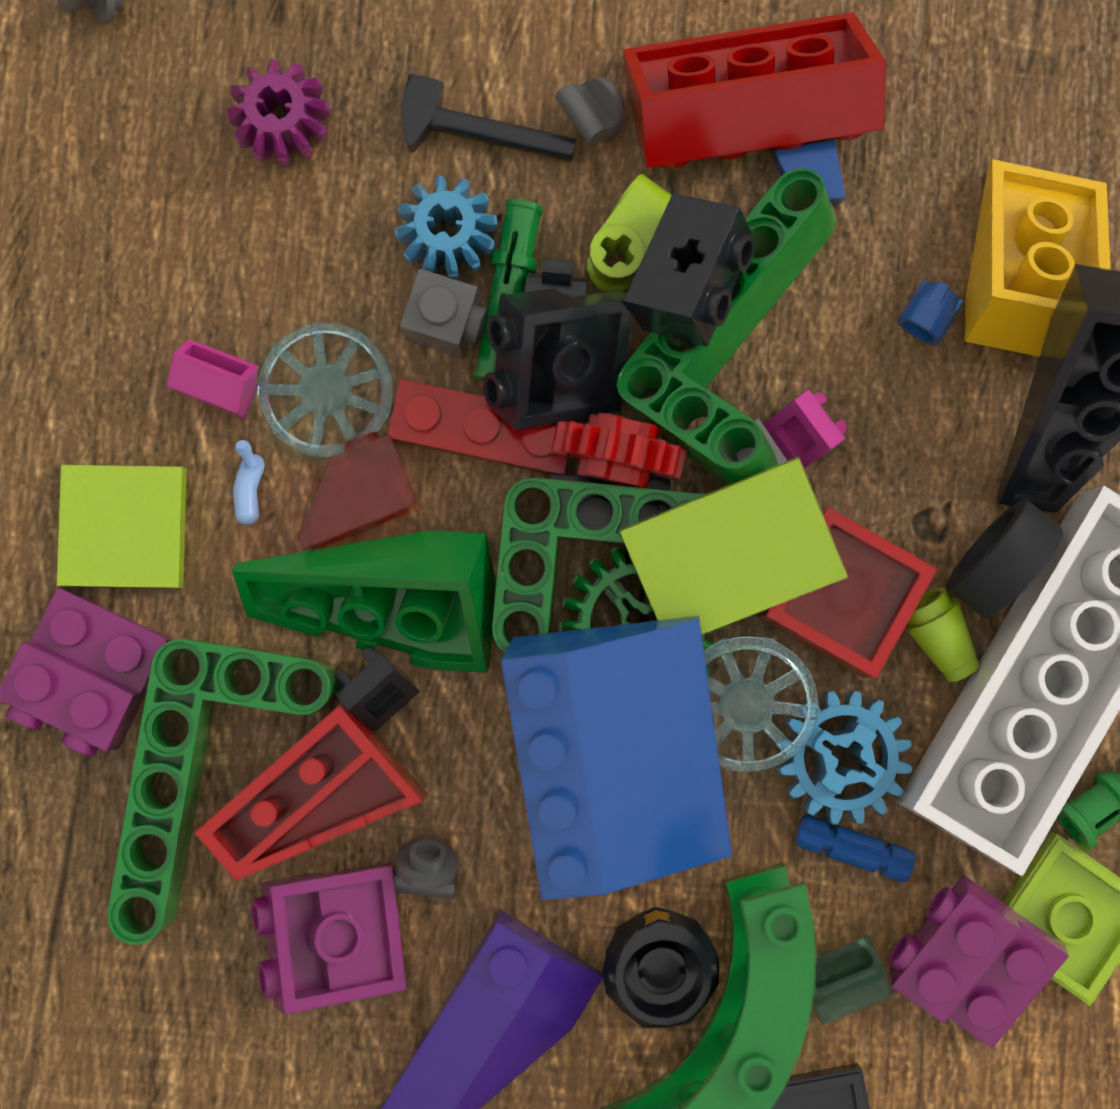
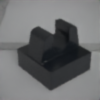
[335,648,420,732]

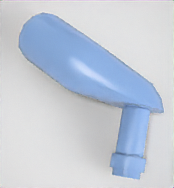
[233,440,265,525]

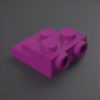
[0,587,172,756]
[251,864,407,1015]
[888,875,1069,1048]

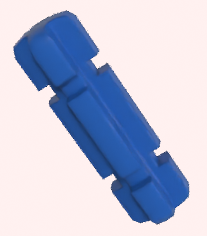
[794,815,915,882]

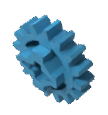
[776,690,912,824]

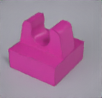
[763,390,847,469]

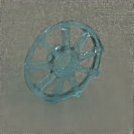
[258,323,393,457]
[704,637,819,772]

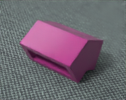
[167,339,259,419]

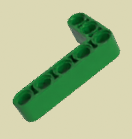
[617,168,837,485]
[492,478,705,652]
[108,639,339,945]

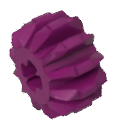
[226,58,331,167]

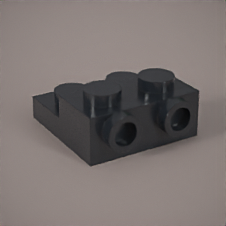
[483,288,632,430]

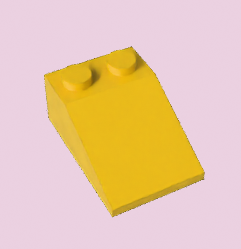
[965,159,1111,357]

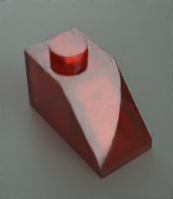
[297,432,422,551]

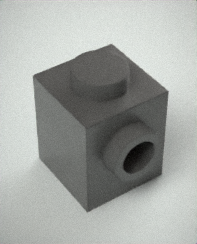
[400,268,487,359]

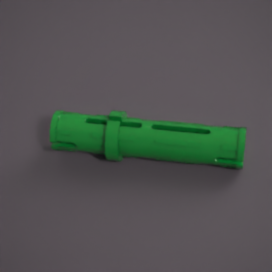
[473,199,543,381]

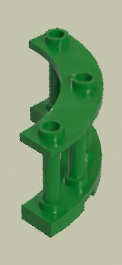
[600,863,816,1109]

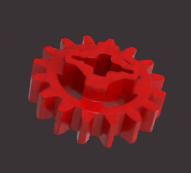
[551,413,688,489]

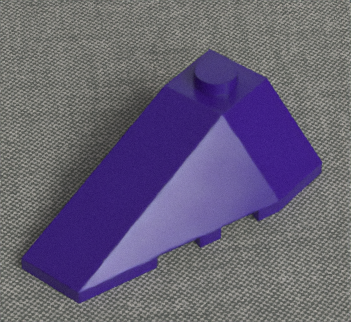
[380,910,604,1109]

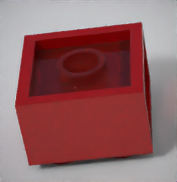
[757,507,938,679]

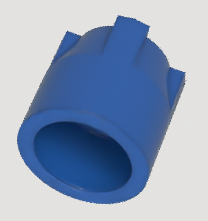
[897,279,965,345]

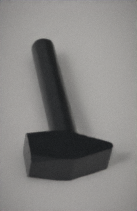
[400,74,577,162]

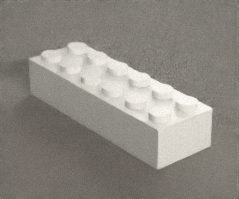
[896,486,1120,876]

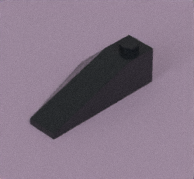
[997,264,1120,513]

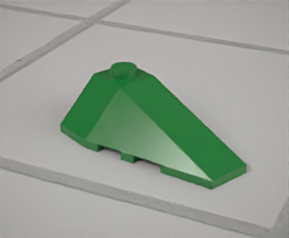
[232,531,495,673]

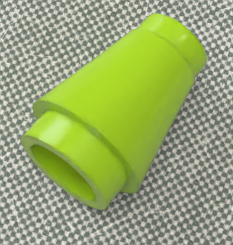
[904,587,980,682]

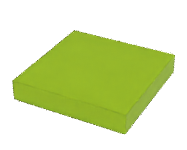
[57,465,187,588]
[1003,832,1120,1006]

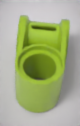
[586,173,672,292]

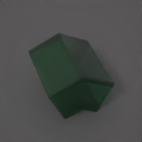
[812,936,894,1025]

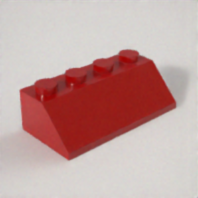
[622,12,886,169]

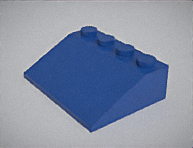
[501,616,732,900]

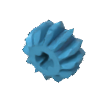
[395,175,498,280]

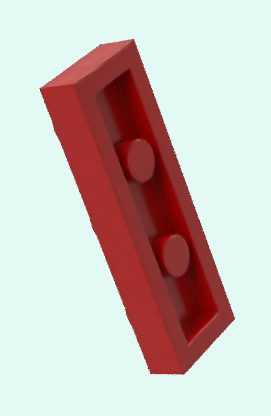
[387,379,576,476]

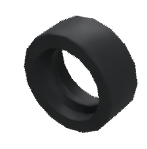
[948,499,1064,617]

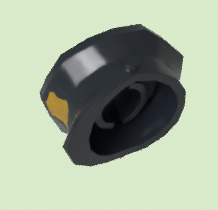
[603,907,719,1028]

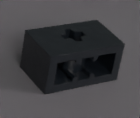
[624,193,755,347]

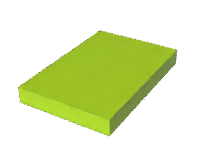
[620,456,848,634]

